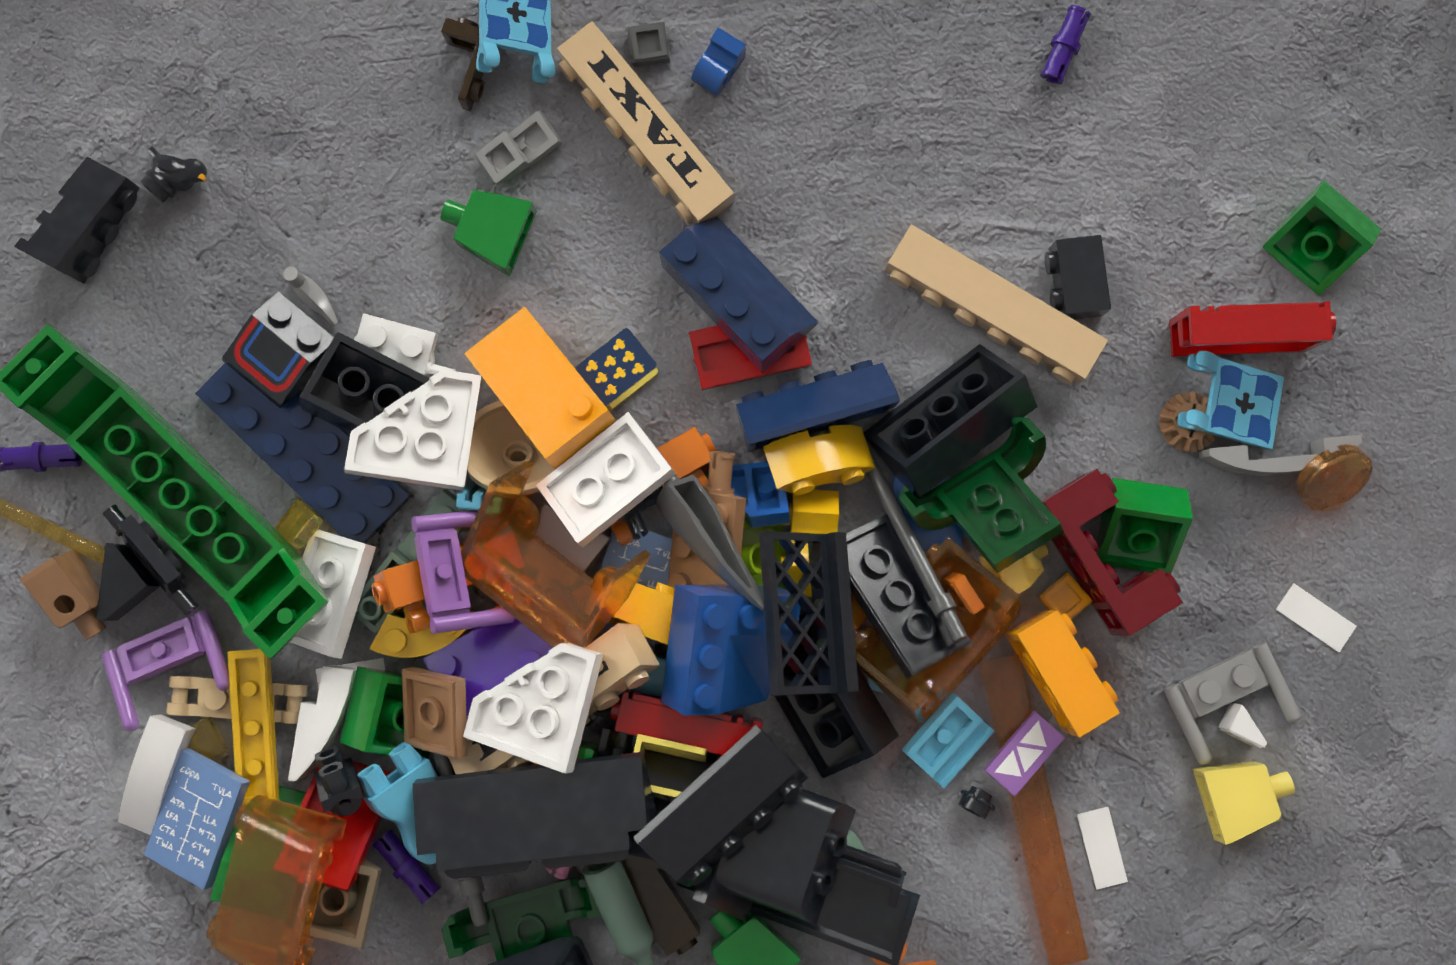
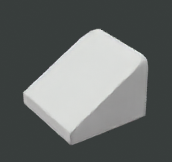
[1218,703,1267,748]

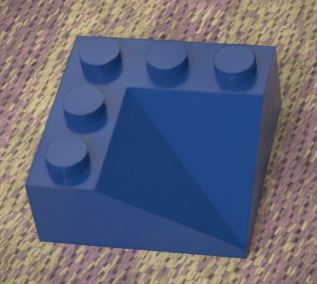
[661,585,800,716]

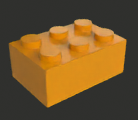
[1004,610,1120,738]

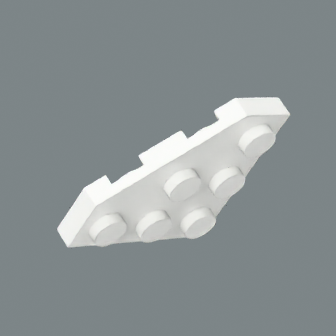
[344,369,481,491]
[463,643,603,774]

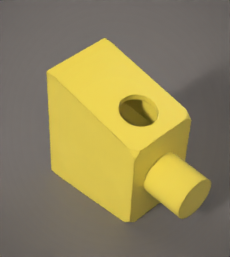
[1193,762,1295,845]

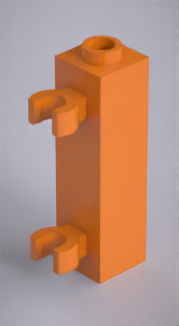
[611,427,717,547]
[372,531,525,634]

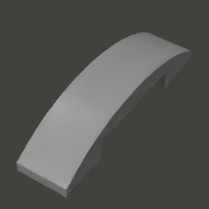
[1198,435,1362,476]

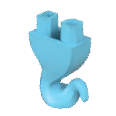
[357,742,438,865]

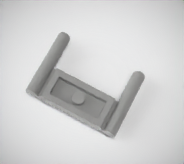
[1163,642,1301,765]

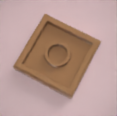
[402,667,468,759]

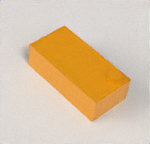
[464,307,616,470]

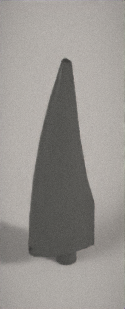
[656,474,764,611]

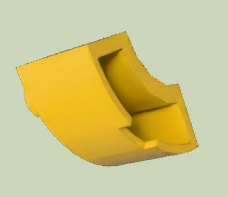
[763,425,875,496]
[780,489,839,597]
[584,567,675,645]
[369,609,474,658]

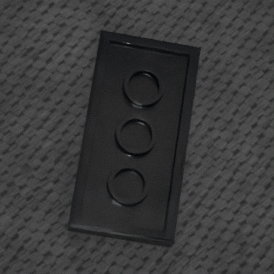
[846,514,971,680]

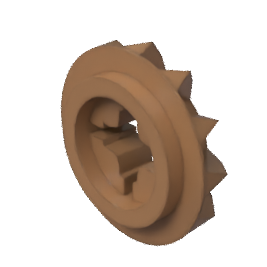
[1159,392,1216,452]

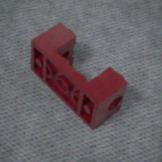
[1041,469,1183,636]

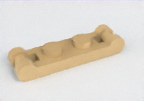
[166,675,308,724]

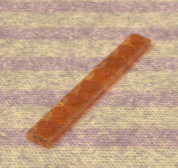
[979,654,1089,965]

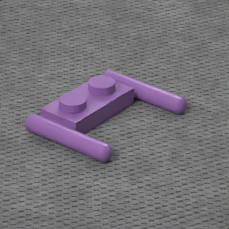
[412,510,516,634]
[101,610,230,731]

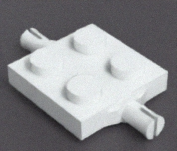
[333,313,456,378]

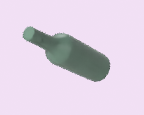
[582,861,655,965]

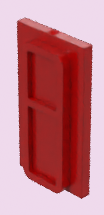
[689,325,812,391]

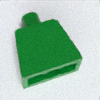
[440,190,537,276]
[709,910,801,965]

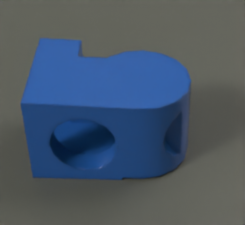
[691,27,746,96]

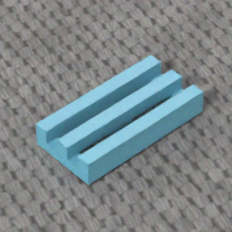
[456,482,507,512]

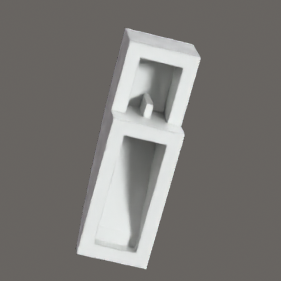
[288,665,357,781]
[118,714,196,835]

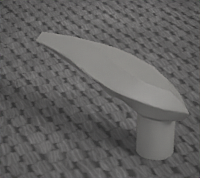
[283,266,338,327]

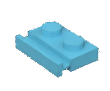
[901,693,995,788]

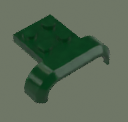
[899,417,1063,573]
[441,877,601,961]

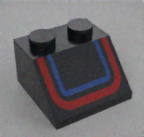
[222,292,334,408]

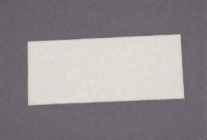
[1276,583,1357,652]
[1077,807,1128,890]

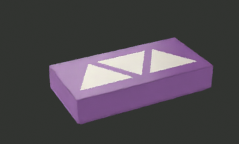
[983,711,1065,796]

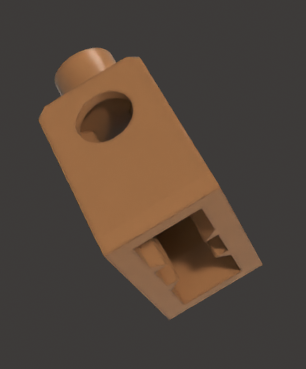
[19,549,107,641]

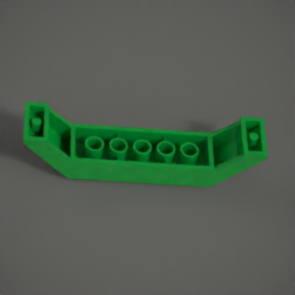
[0,324,329,659]

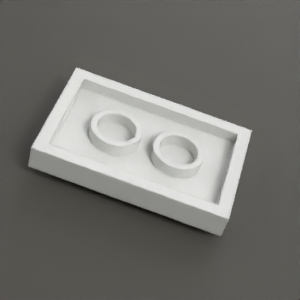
[536,412,676,547]
[290,528,376,659]

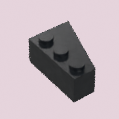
[14,157,140,284]

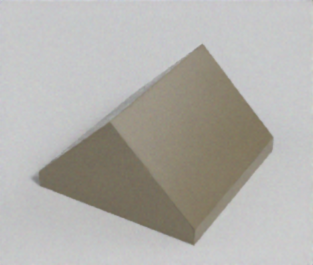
[289,859,382,949]

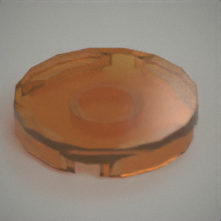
[1296,444,1373,511]

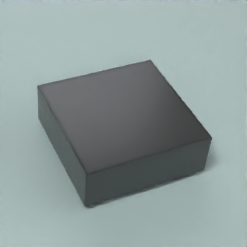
[628,22,670,67]

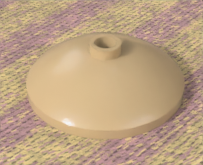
[466,401,554,496]

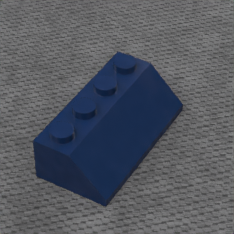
[659,216,818,373]
[736,360,900,452]

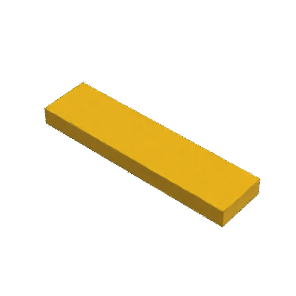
[228,649,280,808]

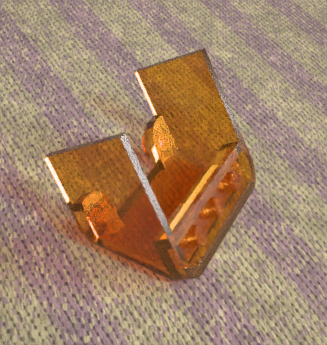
[461,460,651,648]

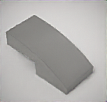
[475,111,563,185]

